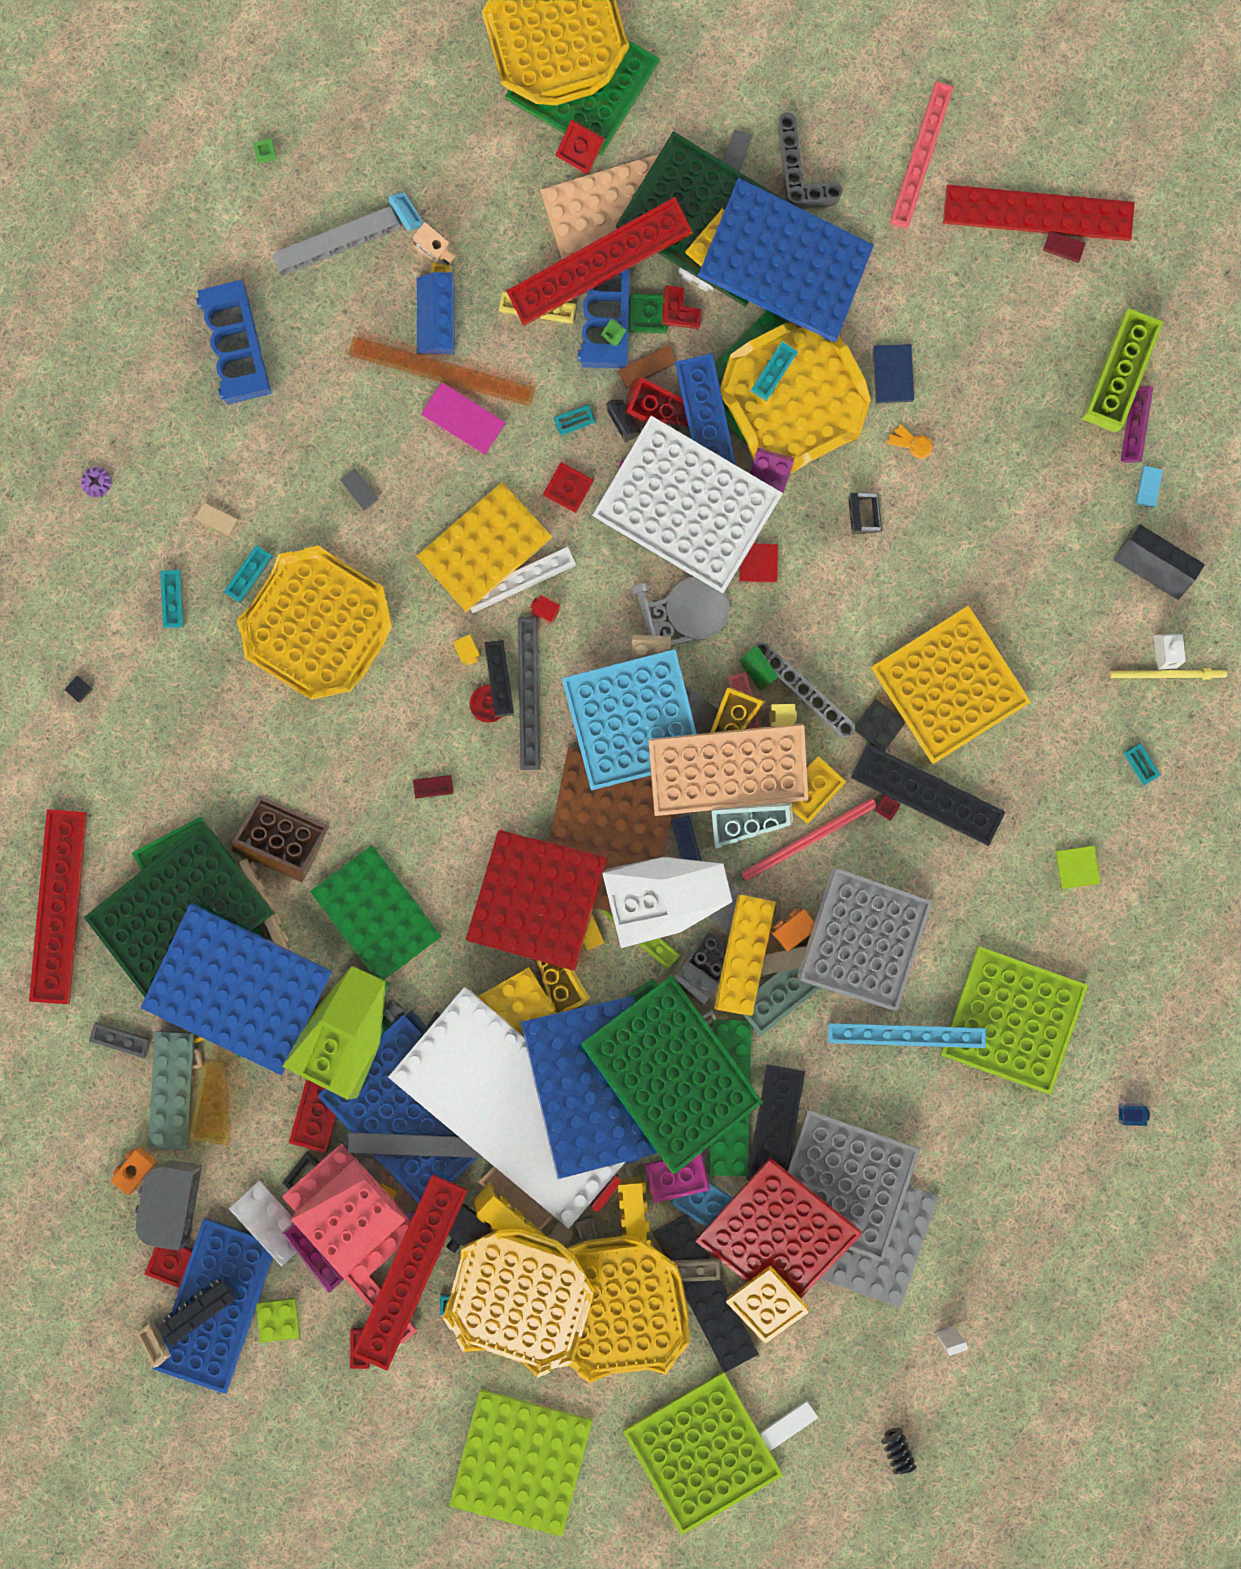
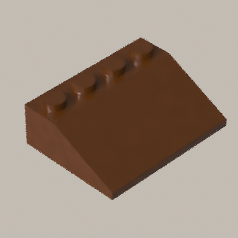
[232,795,329,882]

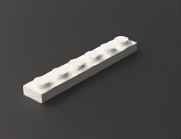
[471,547,576,613]

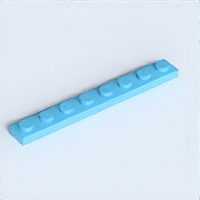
[828,1023,986,1048]

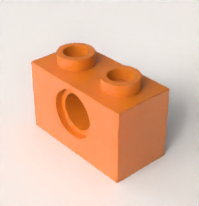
[110,1147,158,1195]

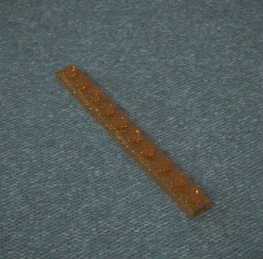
[348,336,535,407]

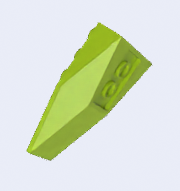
[282,966,386,1100]

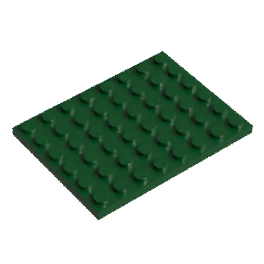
[616,131,790,307]
[84,822,275,998]

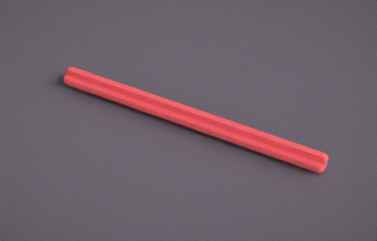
[741,798,876,881]

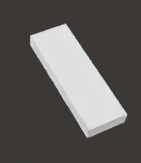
[936,1326,968,1356]
[759,1400,818,1451]

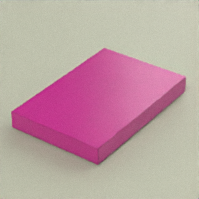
[644,1153,710,1203]

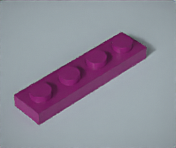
[1121,386,1153,463]
[282,1223,344,1293]

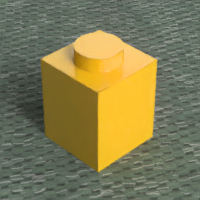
[452,634,481,666]

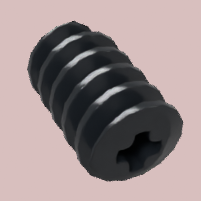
[881,1428,917,1474]

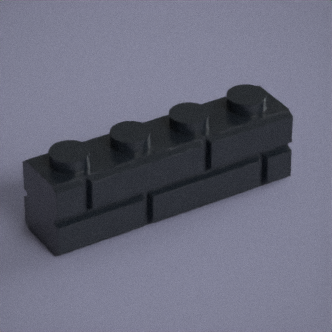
[158,1277,239,1347]

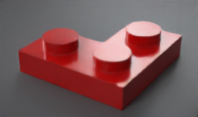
[662,285,701,330]

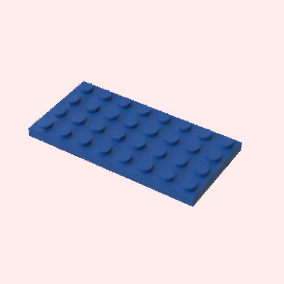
[152,1218,273,1394]

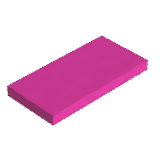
[421,382,505,455]

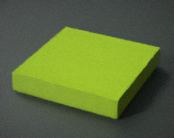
[1055,846,1101,889]

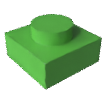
[253,138,277,164]
[601,318,626,346]

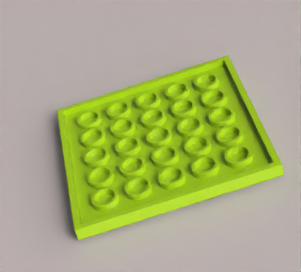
[940,946,1088,1095]
[623,1371,783,1536]
[449,1389,592,1537]

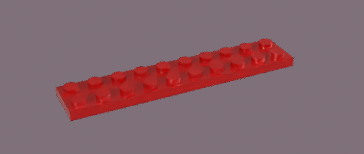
[943,184,1135,241]
[506,197,693,326]
[29,809,87,1004]
[351,1174,468,1371]

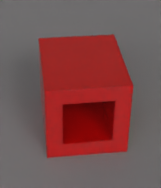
[530,595,561,624]

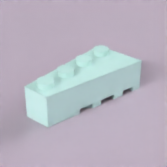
[712,802,793,849]

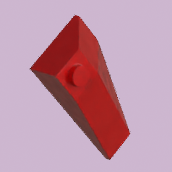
[626,377,688,427]

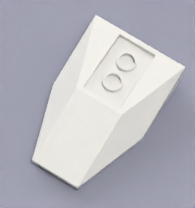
[602,857,732,948]

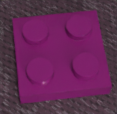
[750,448,795,493]

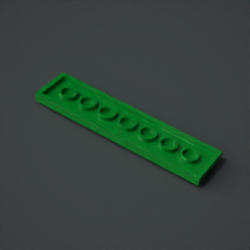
[709,1019,751,1177]

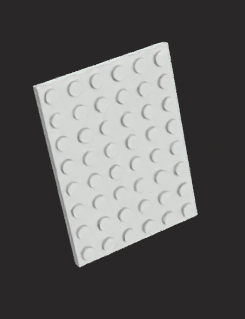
[593,416,783,594]

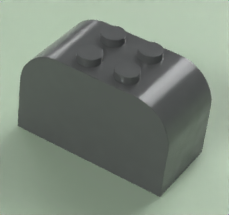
[135,1160,202,1251]

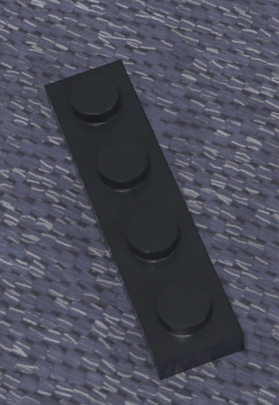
[484,640,514,717]

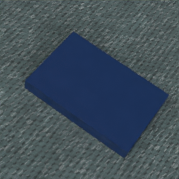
[873,344,914,403]

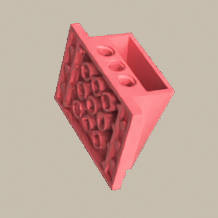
[282,1142,411,1284]

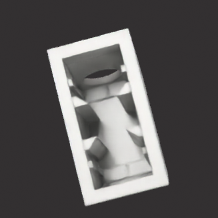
[1154,633,1185,670]

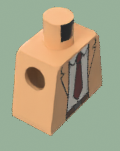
[413,222,456,265]

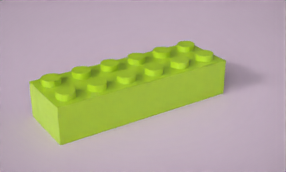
[1081,308,1164,433]

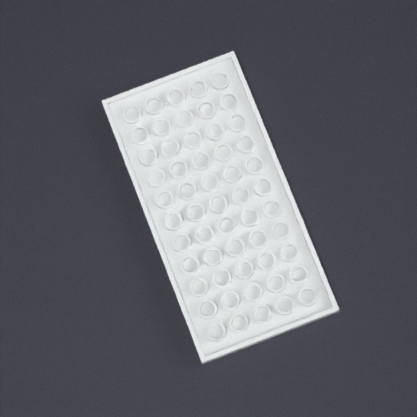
[388,987,625,1229]

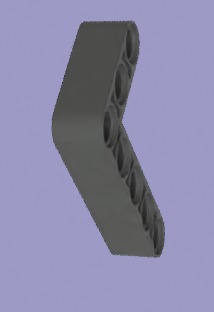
[778,112,843,209]

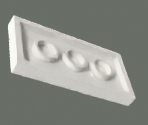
[229,1181,297,1267]

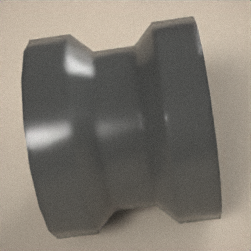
[383,999,406,1023]

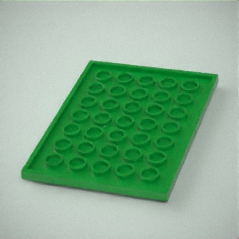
[580,975,763,1174]

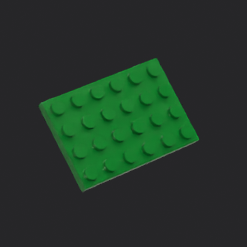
[310,845,442,980]

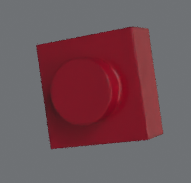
[874,795,901,821]

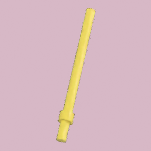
[1110,668,1227,680]

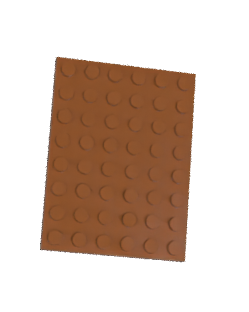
[549,747,672,912]

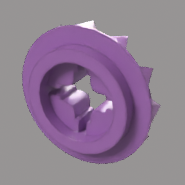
[80,467,111,497]

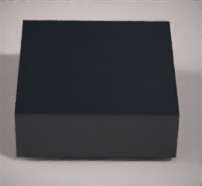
[64,676,93,703]

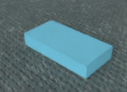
[388,192,424,231]
[1135,466,1163,508]

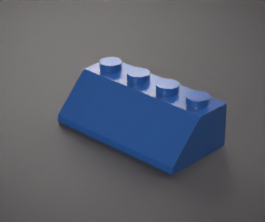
[417,272,455,354]

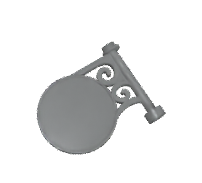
[632,577,729,646]

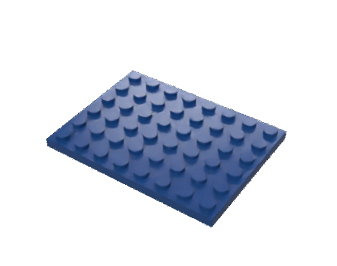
[697,178,874,343]
[140,903,333,1076]
[520,996,657,1179]
[317,1014,477,1203]

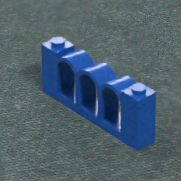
[578,268,630,369]
[196,280,272,405]

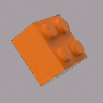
[770,908,815,951]

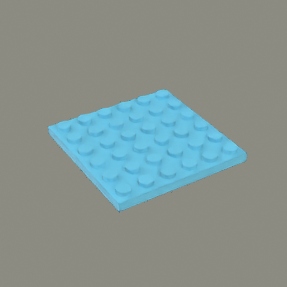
[562,649,697,790]

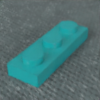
[751,341,798,401]
[224,545,273,603]
[160,570,184,629]

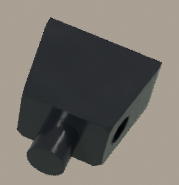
[446,1203,491,1253]

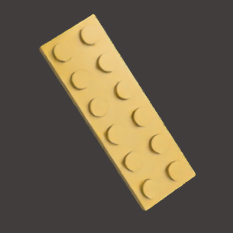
[714,894,776,1016]

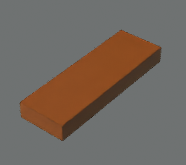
[618,345,676,389]

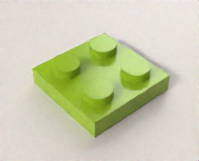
[256,1298,300,1343]

